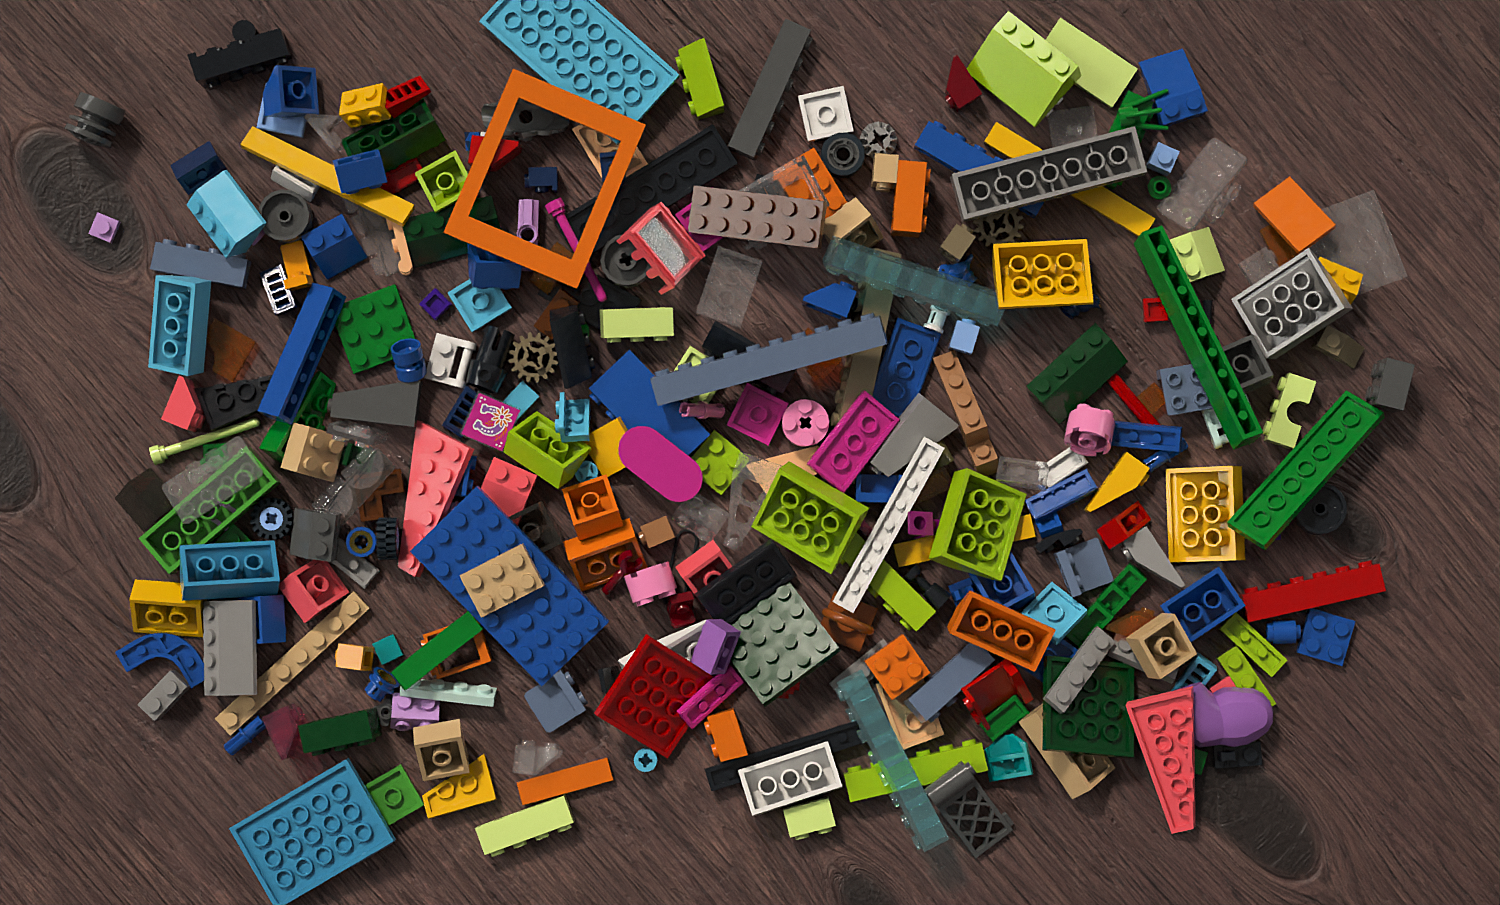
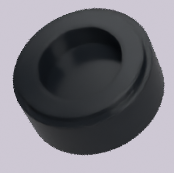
[232,20,257,43]

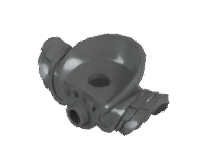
[481,99,571,141]

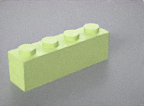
[475,794,575,857]

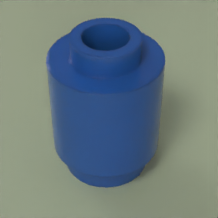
[1266,620,1301,644]

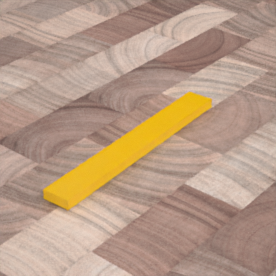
[984,122,1155,237]
[240,126,415,227]

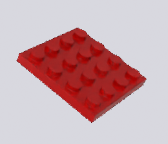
[594,634,714,759]

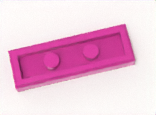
[677,665,744,729]

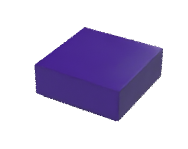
[419,288,453,321]

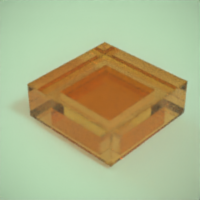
[1137,382,1165,414]

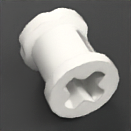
[923,305,951,334]

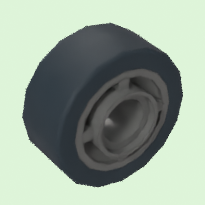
[821,132,865,178]

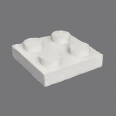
[798,86,853,142]

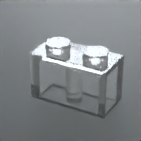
[996,456,1049,491]

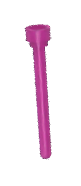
[545,198,607,302]

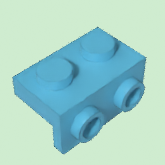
[555,392,591,442]

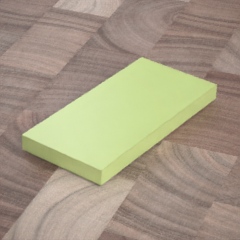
[1046,18,1138,108]

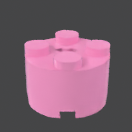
[782,399,829,447]
[1064,404,1115,456]
[624,561,677,607]

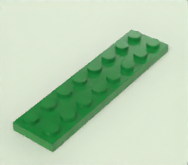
[1227,390,1385,550]

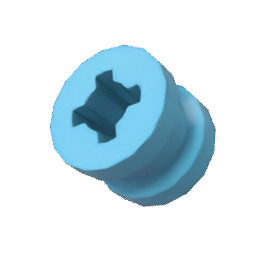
[575,461,599,482]
[634,748,658,772]

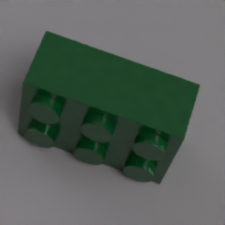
[298,707,382,756]

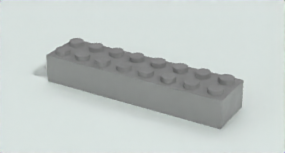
[950,126,1147,223]

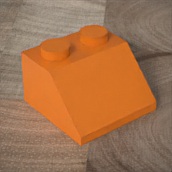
[704,708,748,762]

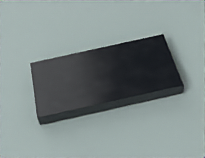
[537,254,642,330]
[695,539,797,624]

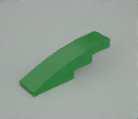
[1066,562,1147,648]
[390,611,483,691]

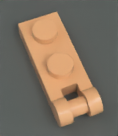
[386,219,413,276]

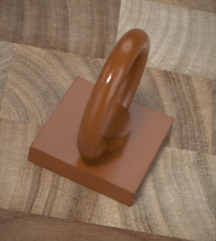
[821,590,878,652]

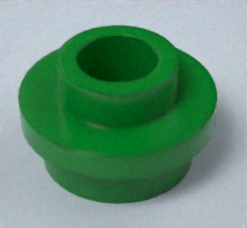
[1148,176,1171,199]

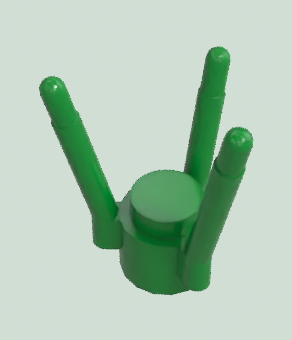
[1118,89,1169,130]

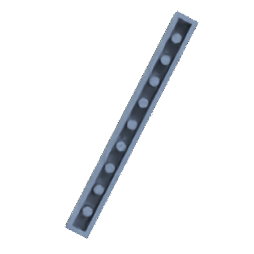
[650,312,888,406]

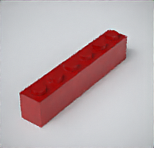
[1239,560,1386,622]

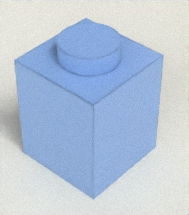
[1146,142,1180,176]
[948,318,980,355]

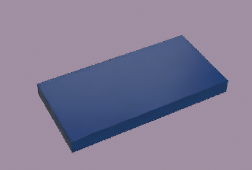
[872,318,941,418]

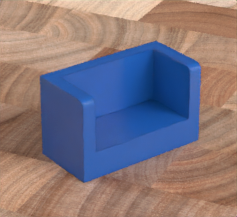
[855,474,902,503]

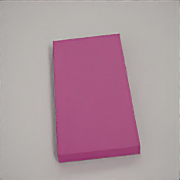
[806,390,900,493]

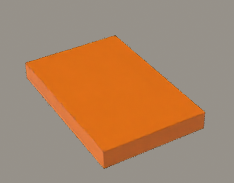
[1253,176,1336,254]

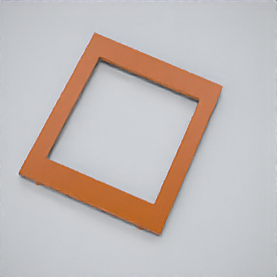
[443,69,646,289]

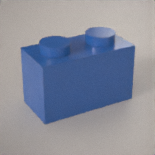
[332,149,387,194]

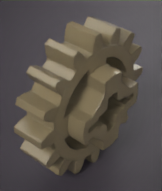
[973,208,1024,248]
[508,332,559,383]

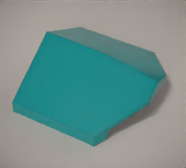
[984,734,1033,782]

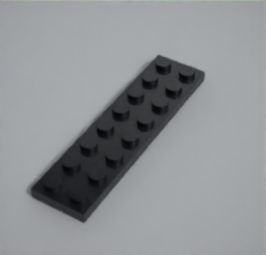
[555,124,738,255]

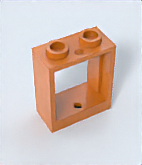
[421,619,493,679]

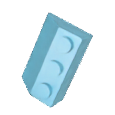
[186,170,267,258]

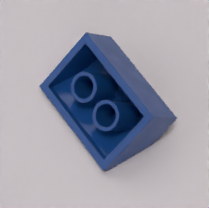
[1160,567,1245,642]

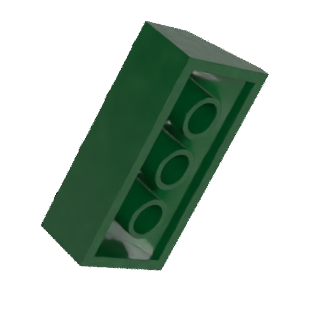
[341,98,446,173]
[403,195,502,268]
[1026,323,1128,425]

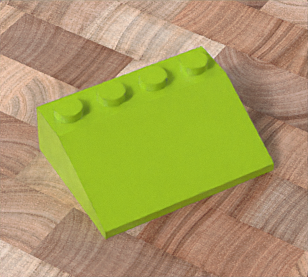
[967,11,1081,127]
[751,461,869,574]
[929,468,1027,582]

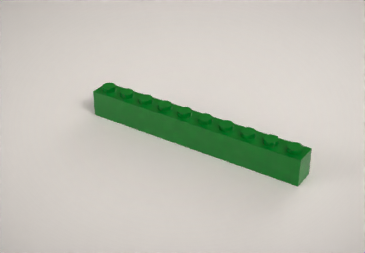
[1133,226,1263,450]

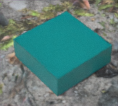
[372,634,404,665]

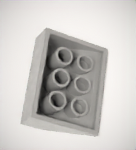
[1231,248,1353,359]

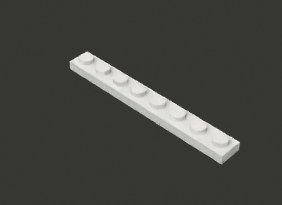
[832,437,945,613]

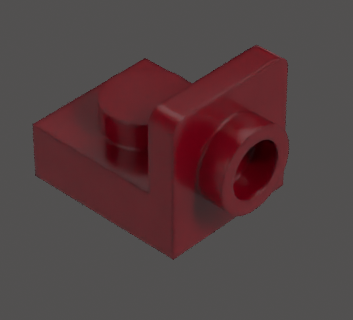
[667,591,695,628]

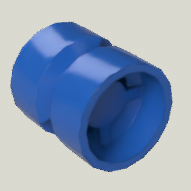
[391,338,427,382]

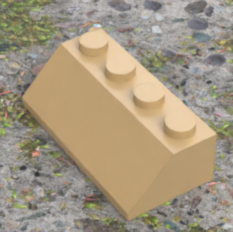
[1019,703,1115,799]

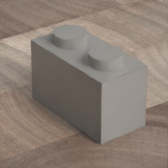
[138,670,190,721]

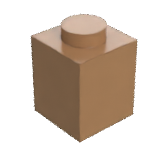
[638,516,676,548]

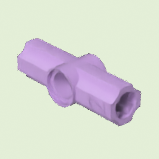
[517,199,539,271]

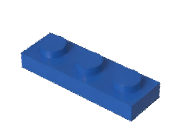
[1111,421,1182,452]

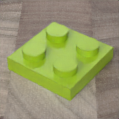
[692,430,751,495]

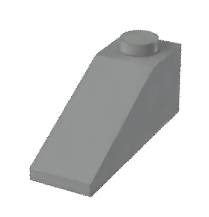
[1121,526,1185,590]

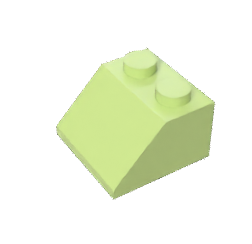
[1170,227,1225,283]

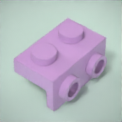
[390,693,440,731]

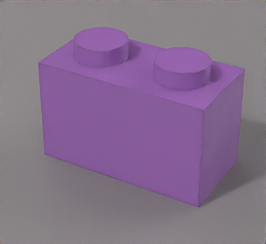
[690,619,741,675]

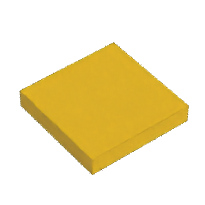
[583,417,628,477]

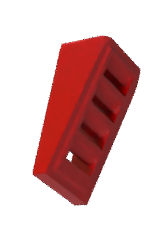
[385,75,432,118]

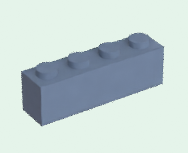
[150,239,251,289]
[903,643,995,723]

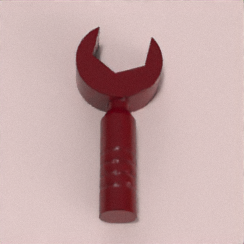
[602,550,643,595]

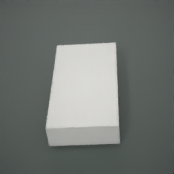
[1036,446,1088,488]

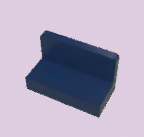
[171,141,228,195]

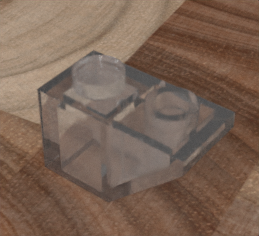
[512,740,564,776]

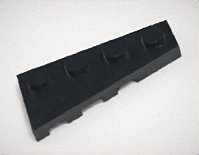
[194,375,273,432]

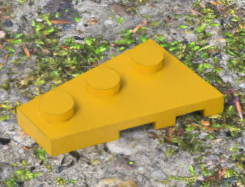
[422,754,497,819]

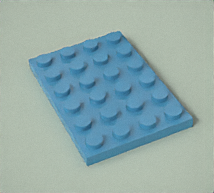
[229,758,396,905]

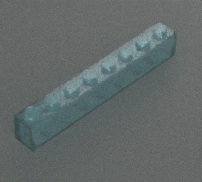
[822,236,1005,326]
[834,669,949,852]

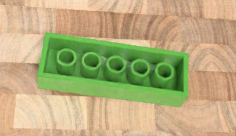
[139,446,281,574]

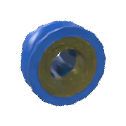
[346,527,377,557]
[365,667,399,702]

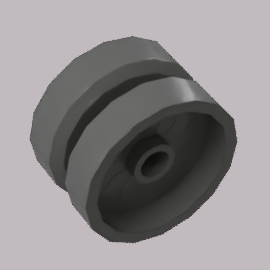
[258,189,314,244]
[600,235,651,288]

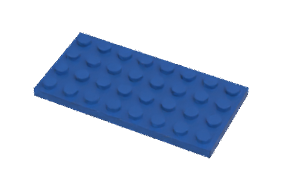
[410,486,609,686]

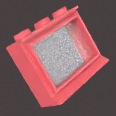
[617,202,706,295]

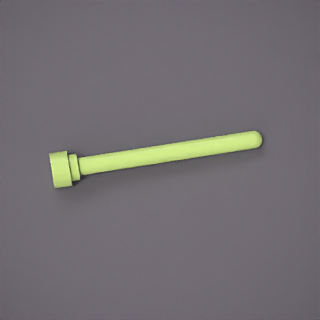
[149,418,260,465]

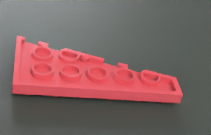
[398,420,474,577]
[1125,686,1196,834]

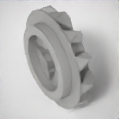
[860,121,897,158]

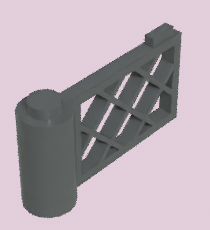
[924,761,1014,858]

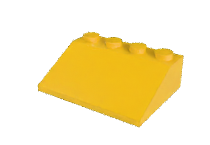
[992,239,1093,309]
[1165,466,1245,562]

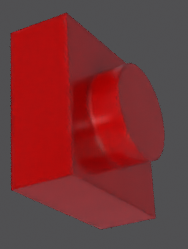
[1142,298,1168,323]

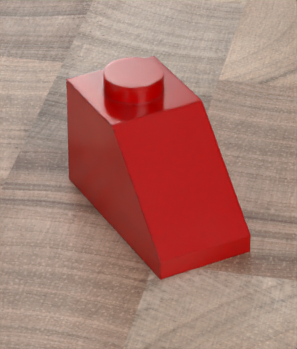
[1097,501,1151,549]

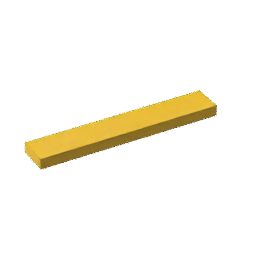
[893,514,1036,567]

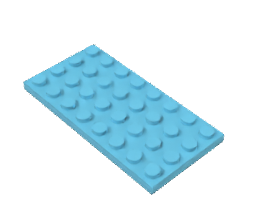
[479,0,680,145]

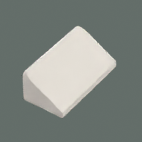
[271,165,320,202]

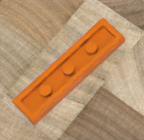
[516,757,614,805]

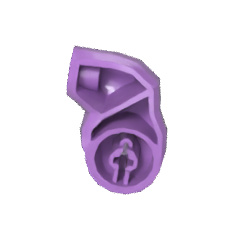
[1173,682,1273,747]

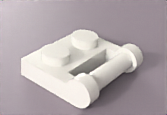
[424,333,477,389]

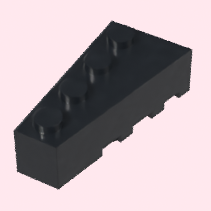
[187,28,292,90]

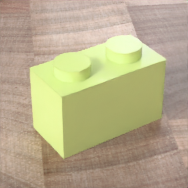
[783,797,836,840]

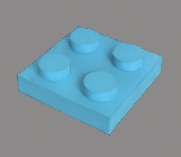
[448,279,512,333]
[1021,582,1087,645]

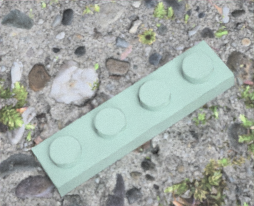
[400,679,497,707]

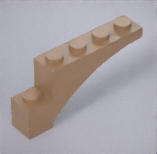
[933,350,1000,476]

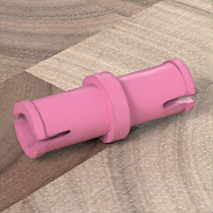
[679,401,725,419]

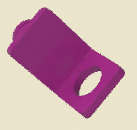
[908,511,940,539]

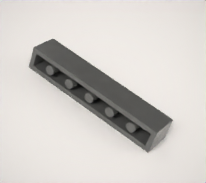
[728,18,813,160]

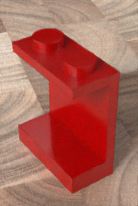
[961,659,1033,730]

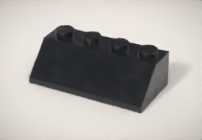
[702,320,797,396]

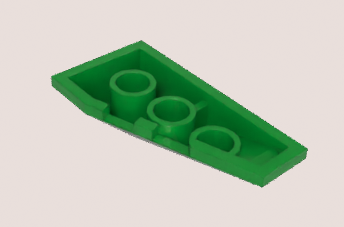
[259,371,336,463]

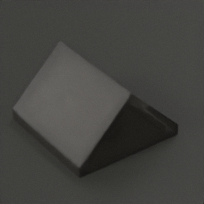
[115,468,180,533]

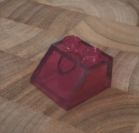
[262,703,305,760]

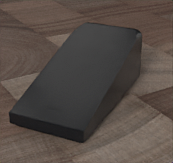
[598,665,620,693]

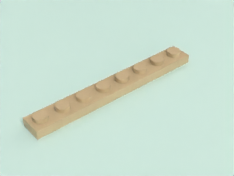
[215,591,370,736]

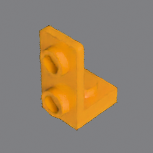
[280,240,314,291]

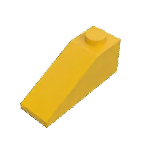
[1084,452,1150,513]

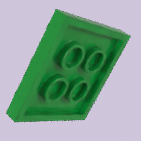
[335,284,416,374]

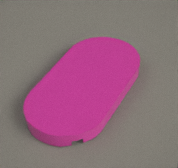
[618,426,703,502]

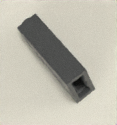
[327,380,422,428]

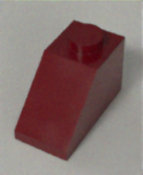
[944,55,983,112]

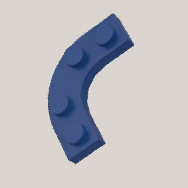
[115,633,204,688]

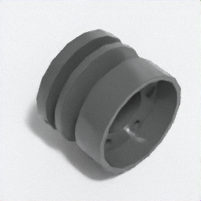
[64,92,126,148]

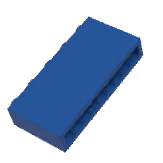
[589,349,710,456]

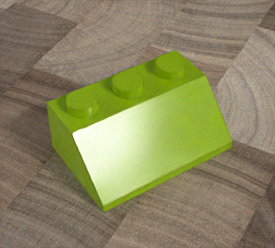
[675,38,724,120]
[503,411,592,489]

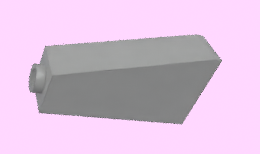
[869,393,959,477]

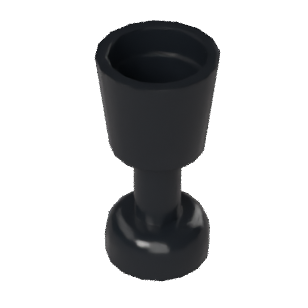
[903,563,952,611]

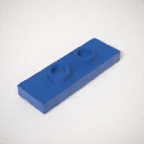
[1025,469,1098,522]

